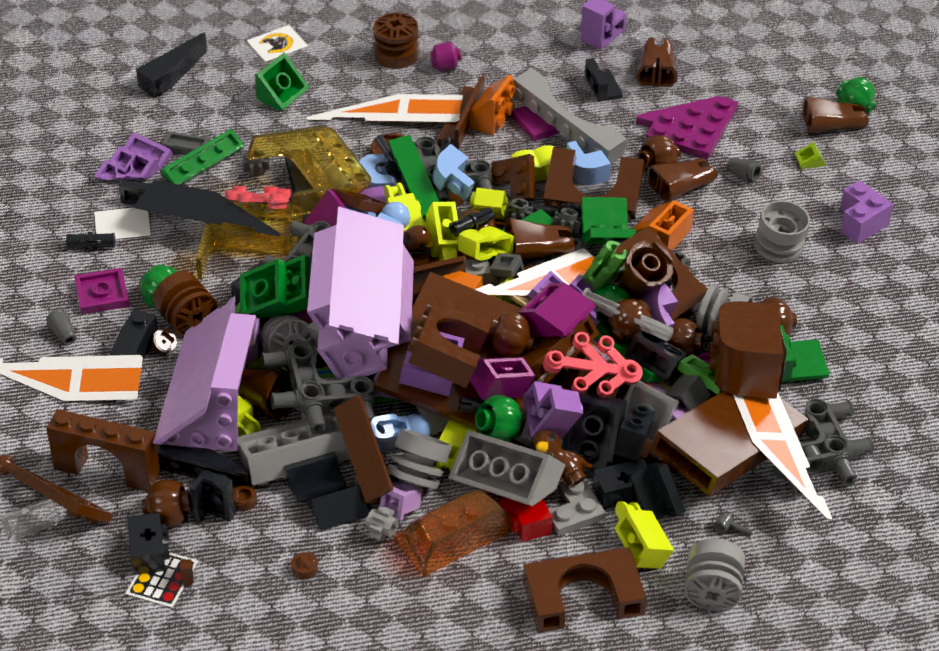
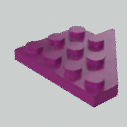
[636,96,739,160]

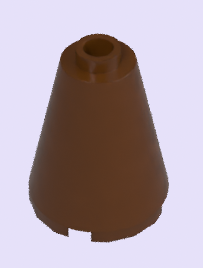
[619,241,673,299]
[238,369,293,420]

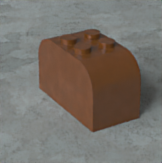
[709,301,783,399]

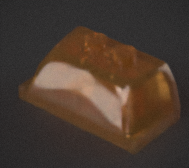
[394,490,512,577]

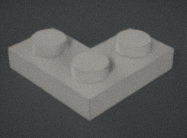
[549,480,606,536]

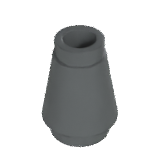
[727,157,762,182]
[46,309,77,346]

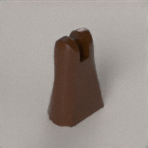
[636,38,678,87]
[802,96,869,135]
[647,158,718,203]
[504,218,575,259]

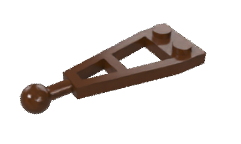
[0,454,113,524]

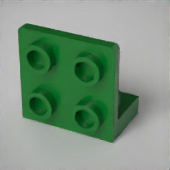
[581,197,636,244]
[780,325,830,382]

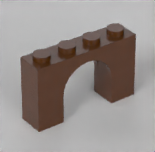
[544,147,644,220]
[615,226,708,320]
[407,297,492,388]
[46,409,161,492]
[523,547,647,633]

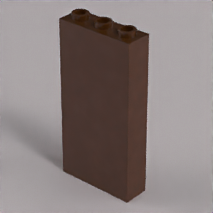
[650,391,809,496]

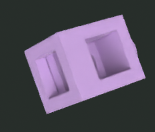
[380,481,422,521]

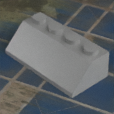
[238,413,351,485]
[448,430,565,506]

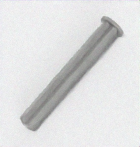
[582,288,674,341]

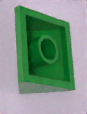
[255,52,310,111]

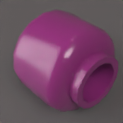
[429,42,462,72]

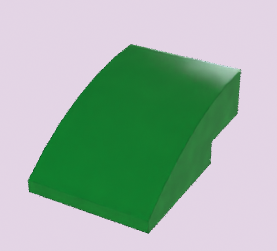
[240,254,312,318]

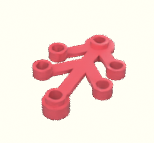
[225,186,291,209]
[543,332,643,398]

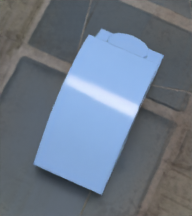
[567,141,611,185]
[433,144,474,200]

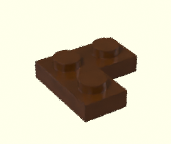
[491,154,535,201]

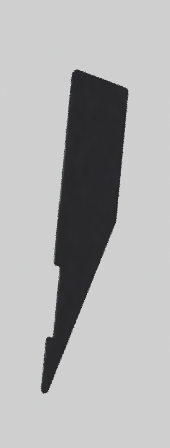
[134,180,280,236]

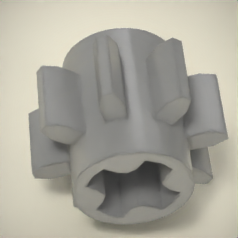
[365,506,399,540]

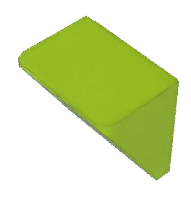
[794,142,826,169]

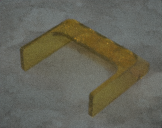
[246,126,371,216]
[196,200,303,280]

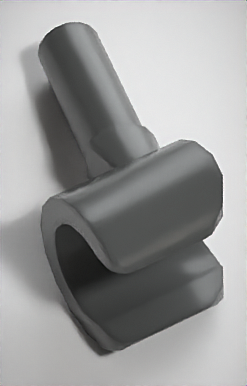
[714,513,753,536]

